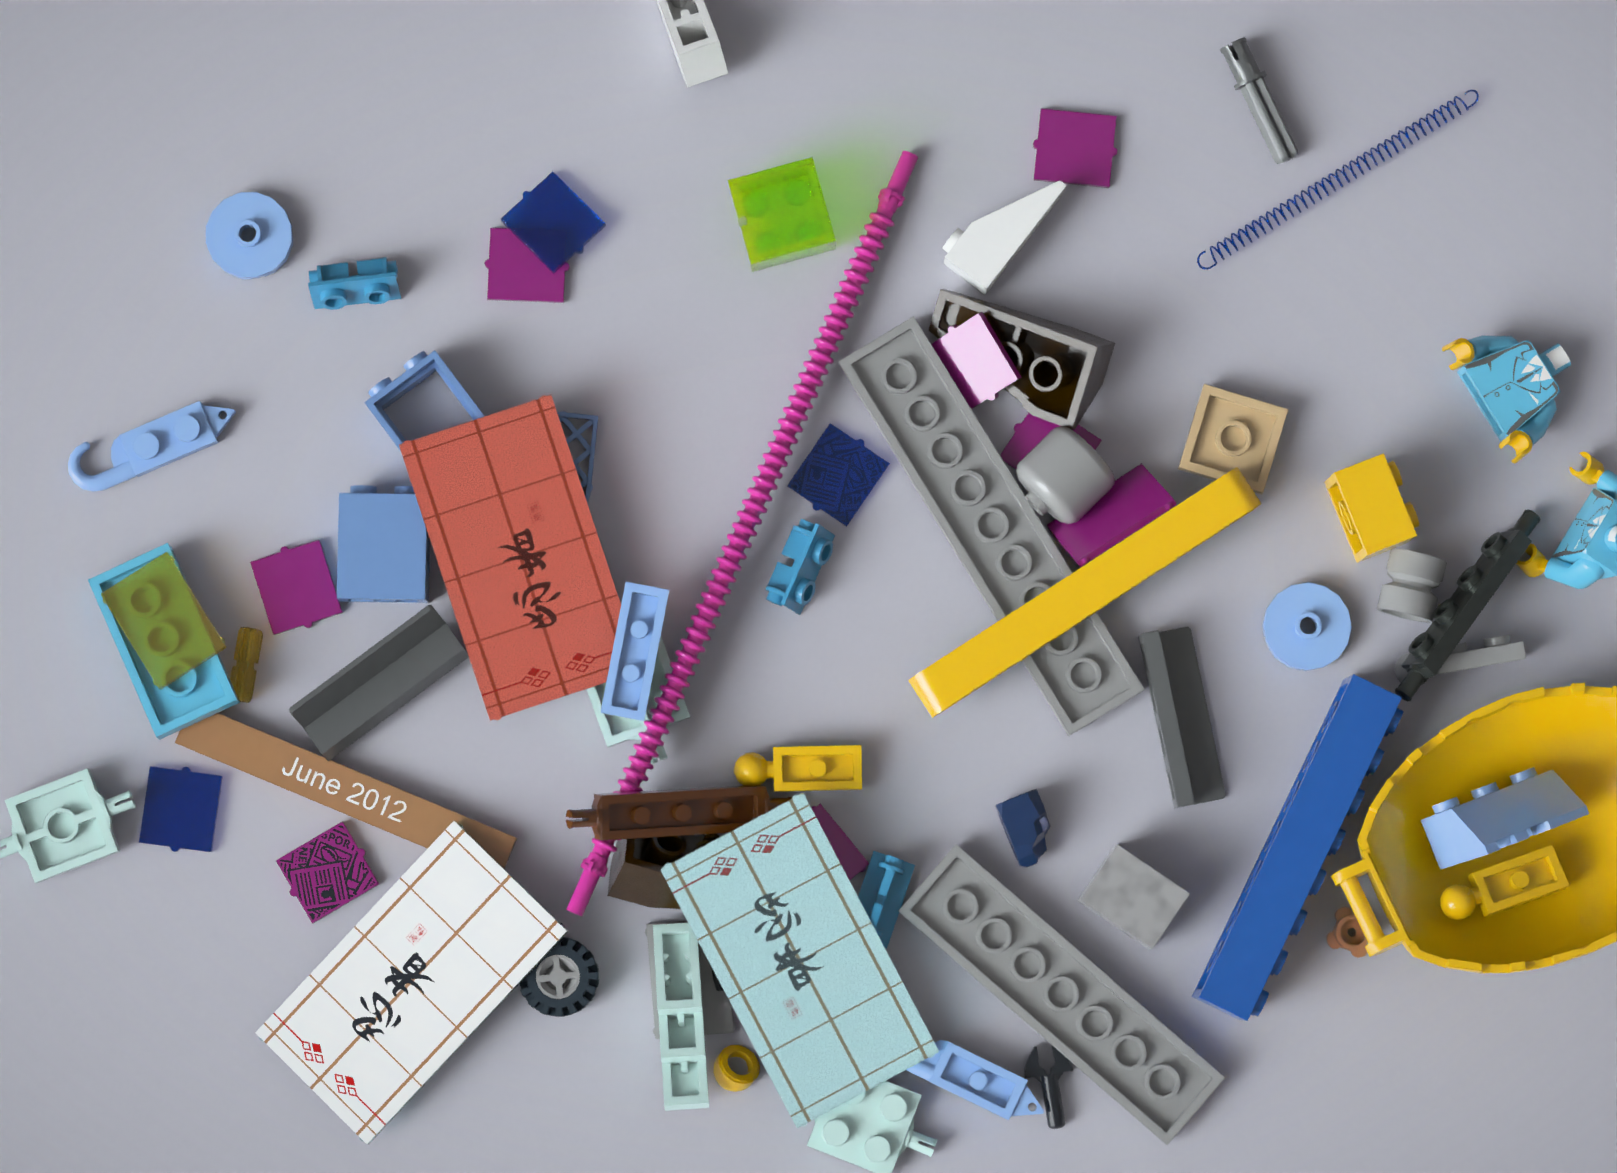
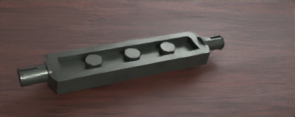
[1395,509,1541,702]

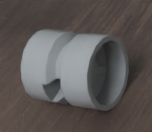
[1376,548,1447,623]

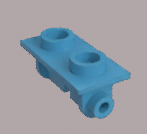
[308,257,401,310]
[765,519,835,615]
[858,851,915,949]

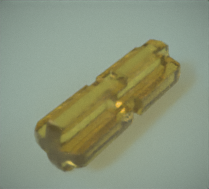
[230,627,263,703]

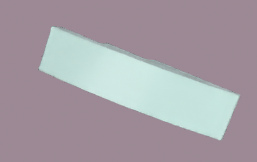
[653,923,709,1111]

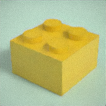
[1324,453,1420,563]

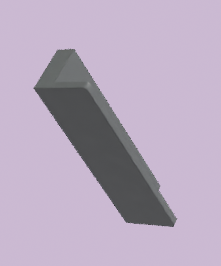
[289,605,469,761]
[1138,627,1226,809]

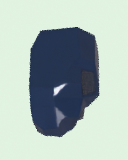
[995,789,1051,868]

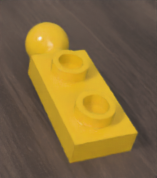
[734,745,862,792]
[1440,845,1569,920]

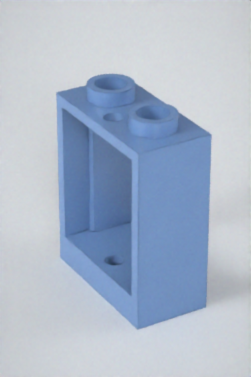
[364,350,485,453]

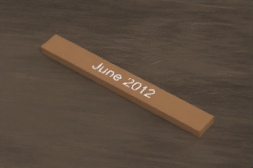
[175,713,517,869]

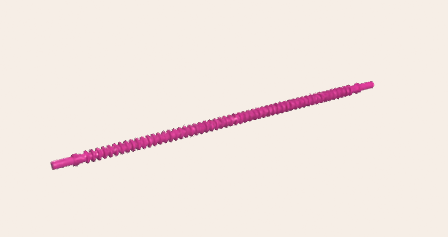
[566,151,918,917]

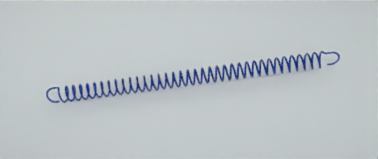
[1197,90,1479,270]

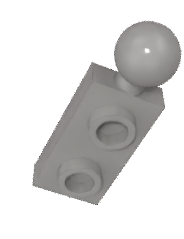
[1395,635,1526,685]

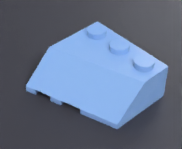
[1421,767,1589,870]

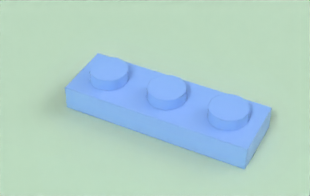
[601,582,669,721]

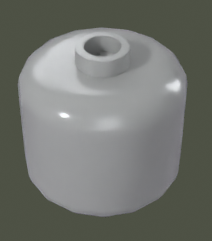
[1016,426,1115,524]

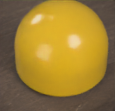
[713,1045,760,1092]

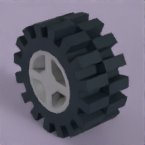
[519,937,600,1017]

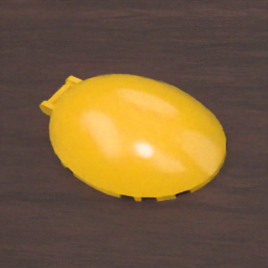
[1331,683,1617,973]

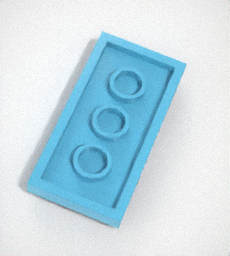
[88,543,240,740]

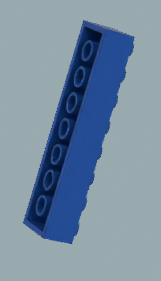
[1191,674,1404,1021]

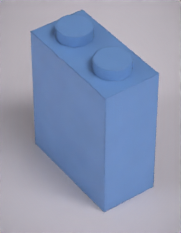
[337,485,430,603]

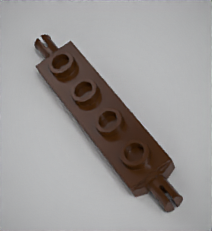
[566,785,792,840]

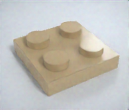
[1178,384,1288,495]

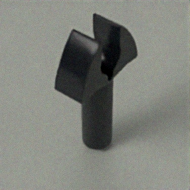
[1024,1045,1073,1129]

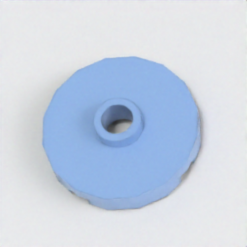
[206,192,293,280]
[1262,582,1352,671]

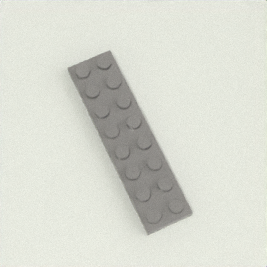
[898,844,1225,1145]

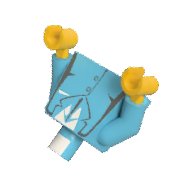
[1442,336,1571,464]
[1516,452,1617,589]

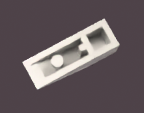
[656,0,728,88]
[943,180,1067,295]

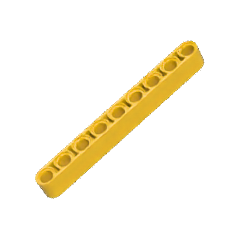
[908,467,1262,718]

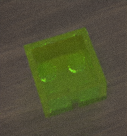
[728,157,836,272]

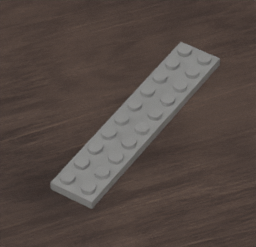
[839,316,1145,736]

